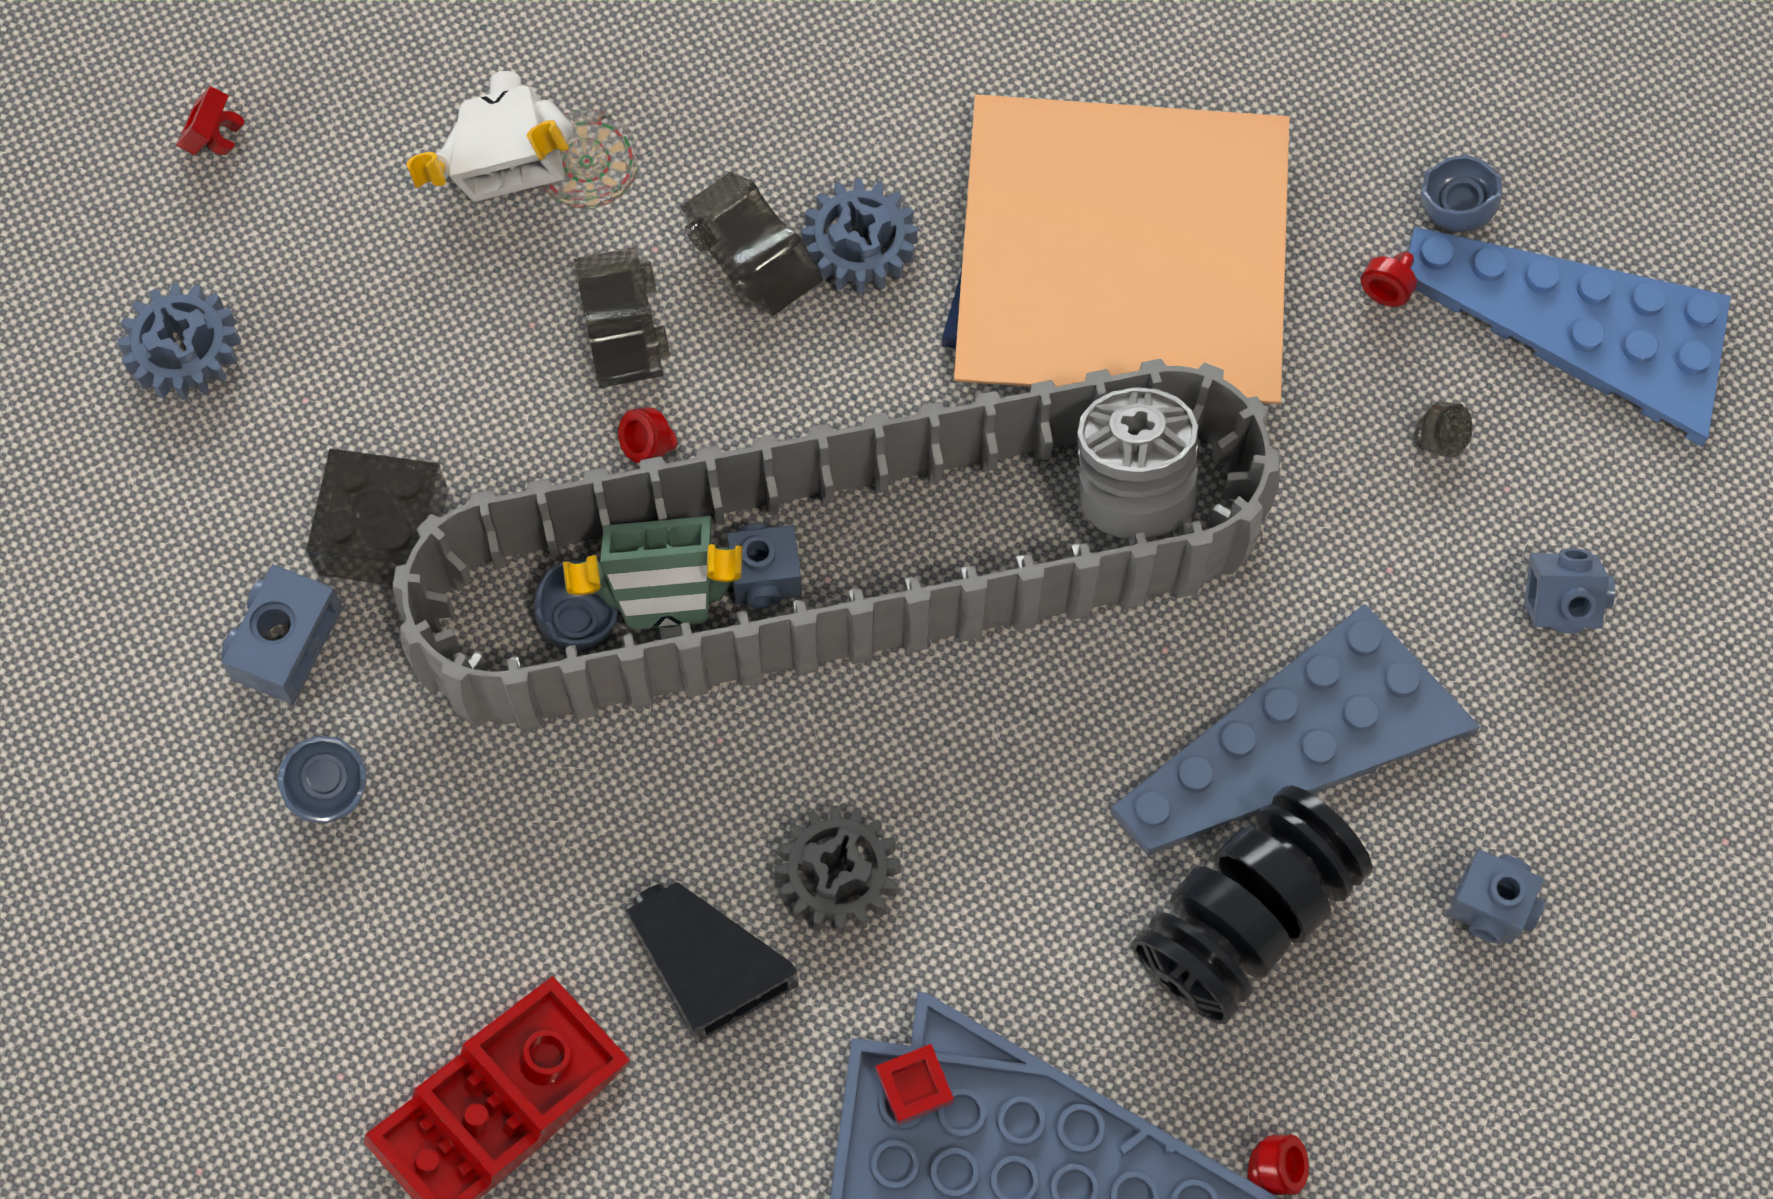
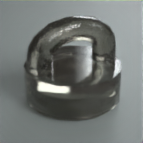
[1414,401,1473,457]

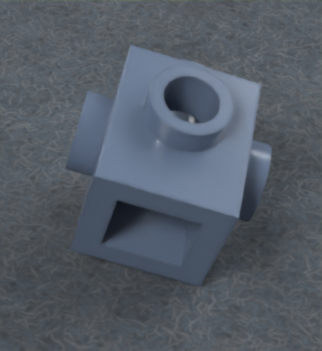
[727,523,802,608]
[1524,548,1615,633]
[1446,849,1546,944]

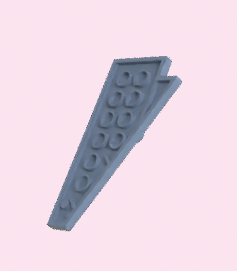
[830,992,1280,1199]

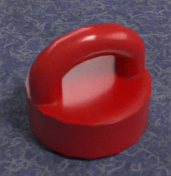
[1360,251,1417,307]
[618,407,678,463]
[1247,1134,1309,1195]

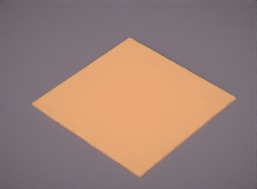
[954,94,1290,405]

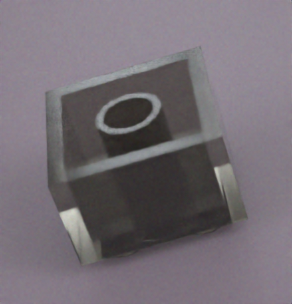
[306,448,448,585]

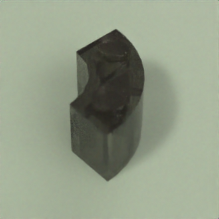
[680,171,823,316]
[573,247,671,388]

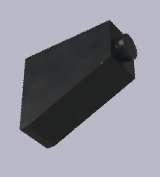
[625,882,799,1043]

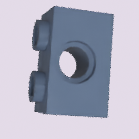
[221,564,343,705]

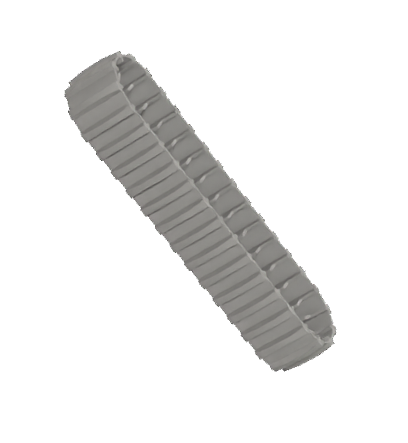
[393,358,1280,731]

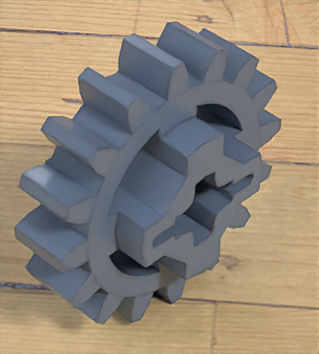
[802,179,918,293]
[117,283,241,400]

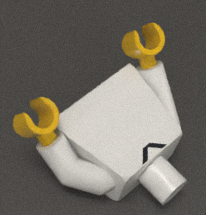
[406,71,573,202]

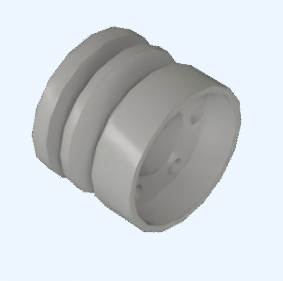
[1077,387,1198,539]

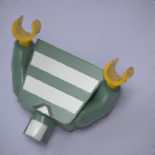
[563,516,743,640]

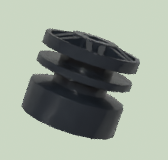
[1214,785,1373,943]
[1131,866,1291,1024]

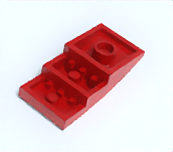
[364,976,630,1199]

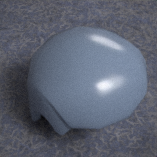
[1421,155,1502,233]
[534,560,619,651]
[277,736,367,824]

